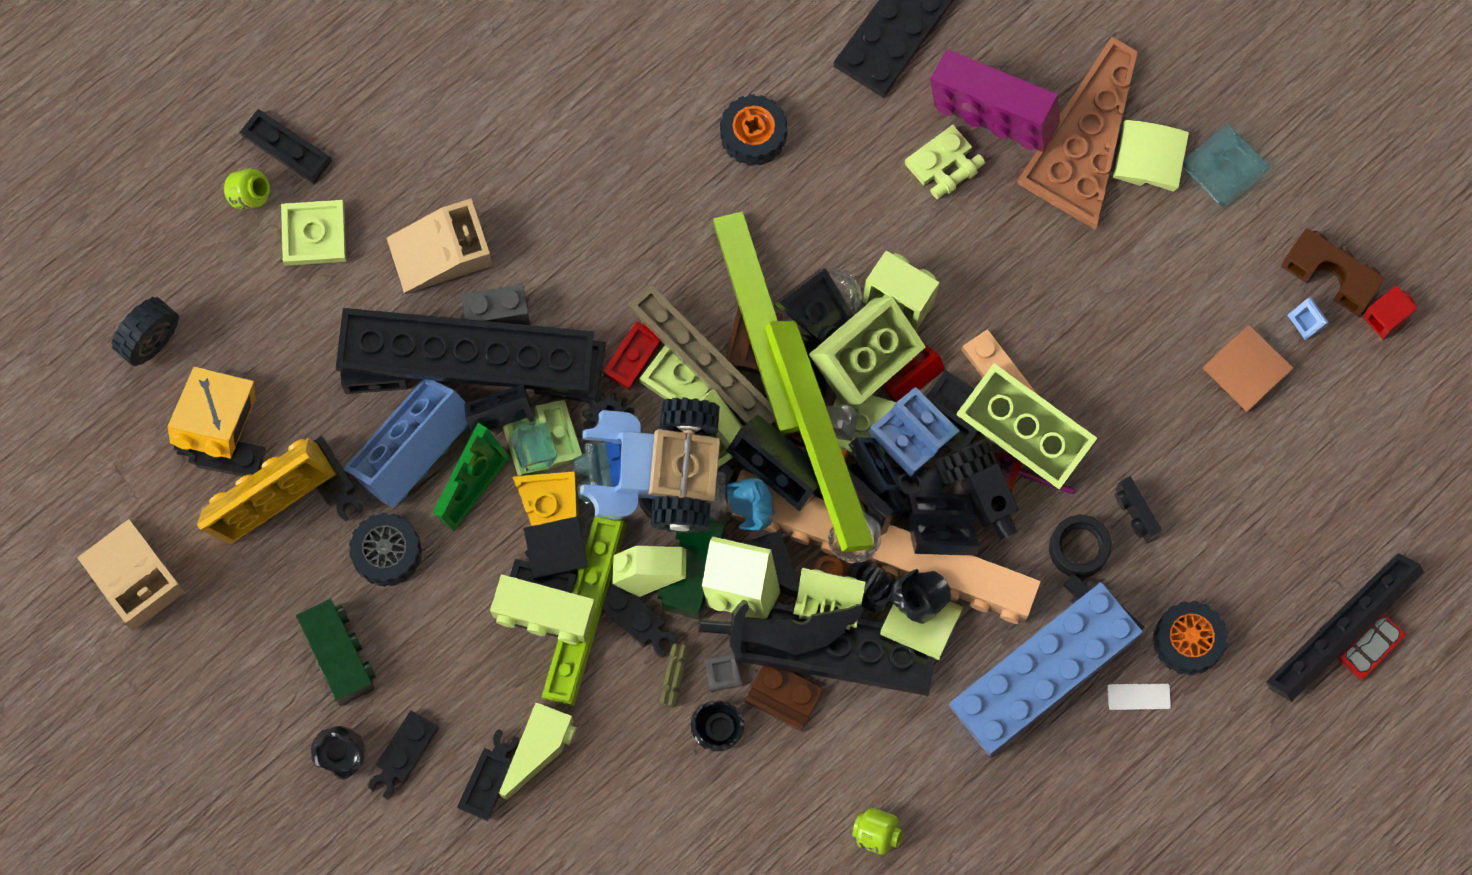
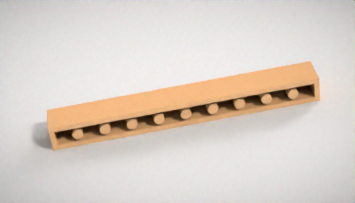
[727,469,1041,624]

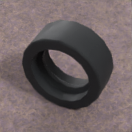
[1049,514,1112,578]

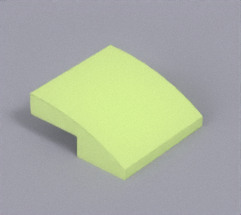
[1113,120,1189,192]
[503,400,583,476]
[880,601,963,660]

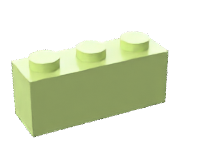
[490,574,596,645]

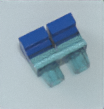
[573,442,622,503]

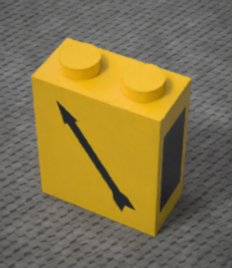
[168,367,256,459]

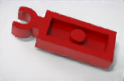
[603,321,662,391]

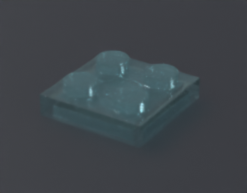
[1182,124,1269,208]

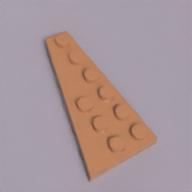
[1017,36,1138,230]

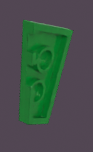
[433,423,511,531]

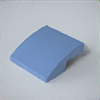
[867,387,959,477]

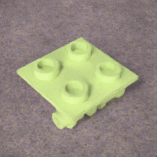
[793,568,866,630]

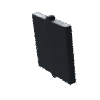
[523,516,588,579]

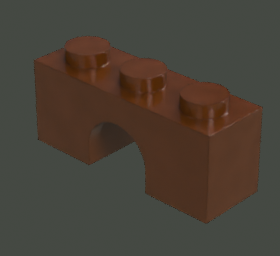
[1281,227,1385,317]

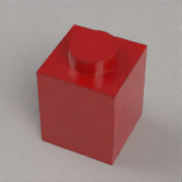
[1362,285,1417,340]

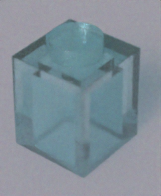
[510,421,557,474]

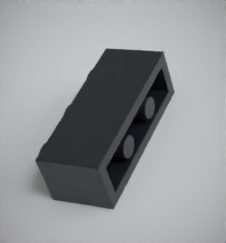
[726,415,820,512]

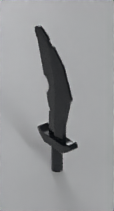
[698,600,864,658]

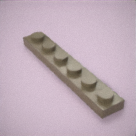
[629,284,776,426]

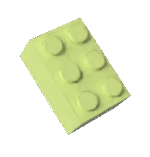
[809,297,925,405]

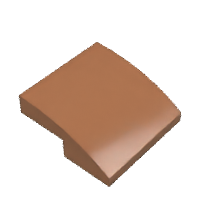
[1203,325,1294,412]

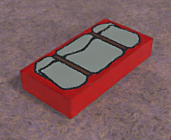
[1337,613,1406,681]

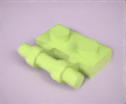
[905,125,985,199]

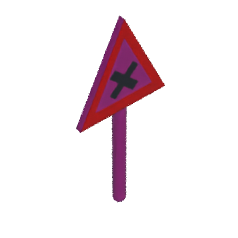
[995,452,1075,494]

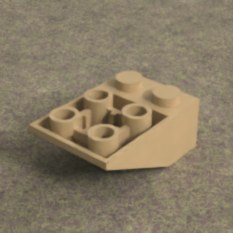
[387,198,493,294]
[77,519,185,631]

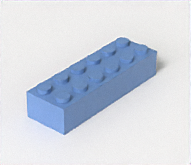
[949,582,1143,757]

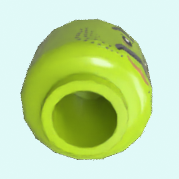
[224,168,270,210]
[852,808,904,855]

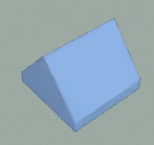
[1288,297,1328,340]

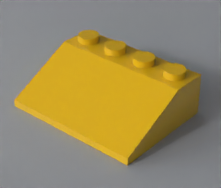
[197,438,336,544]

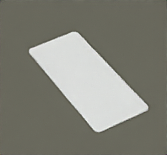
[1108,684,1171,710]

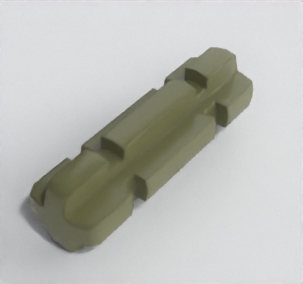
[660,644,689,707]

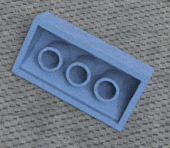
[344,379,469,508]

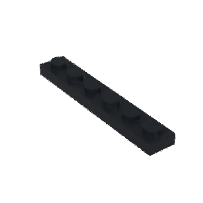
[1266,553,1424,702]

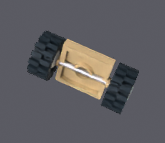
[649,397,720,534]

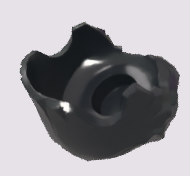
[891,569,951,624]
[311,726,366,780]

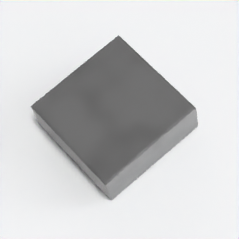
[704,654,742,692]

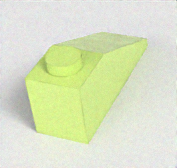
[499,703,577,800]

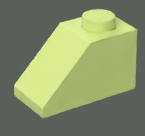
[612,546,687,597]

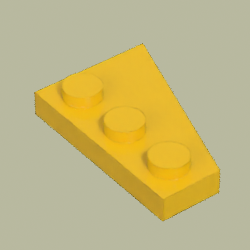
[513,471,578,526]

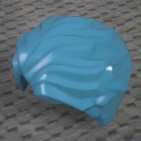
[726,478,775,532]

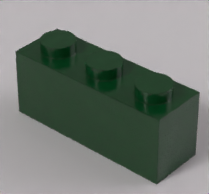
[657,519,725,620]
[296,598,377,706]

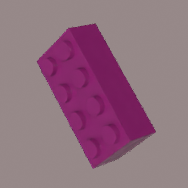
[930,49,1060,152]

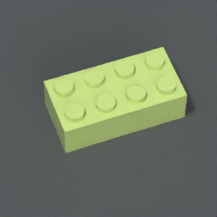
[956,363,1097,489]

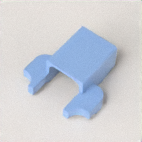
[580,410,662,520]

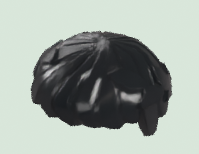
[690,700,744,751]

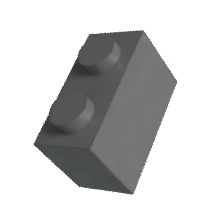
[461,284,530,325]

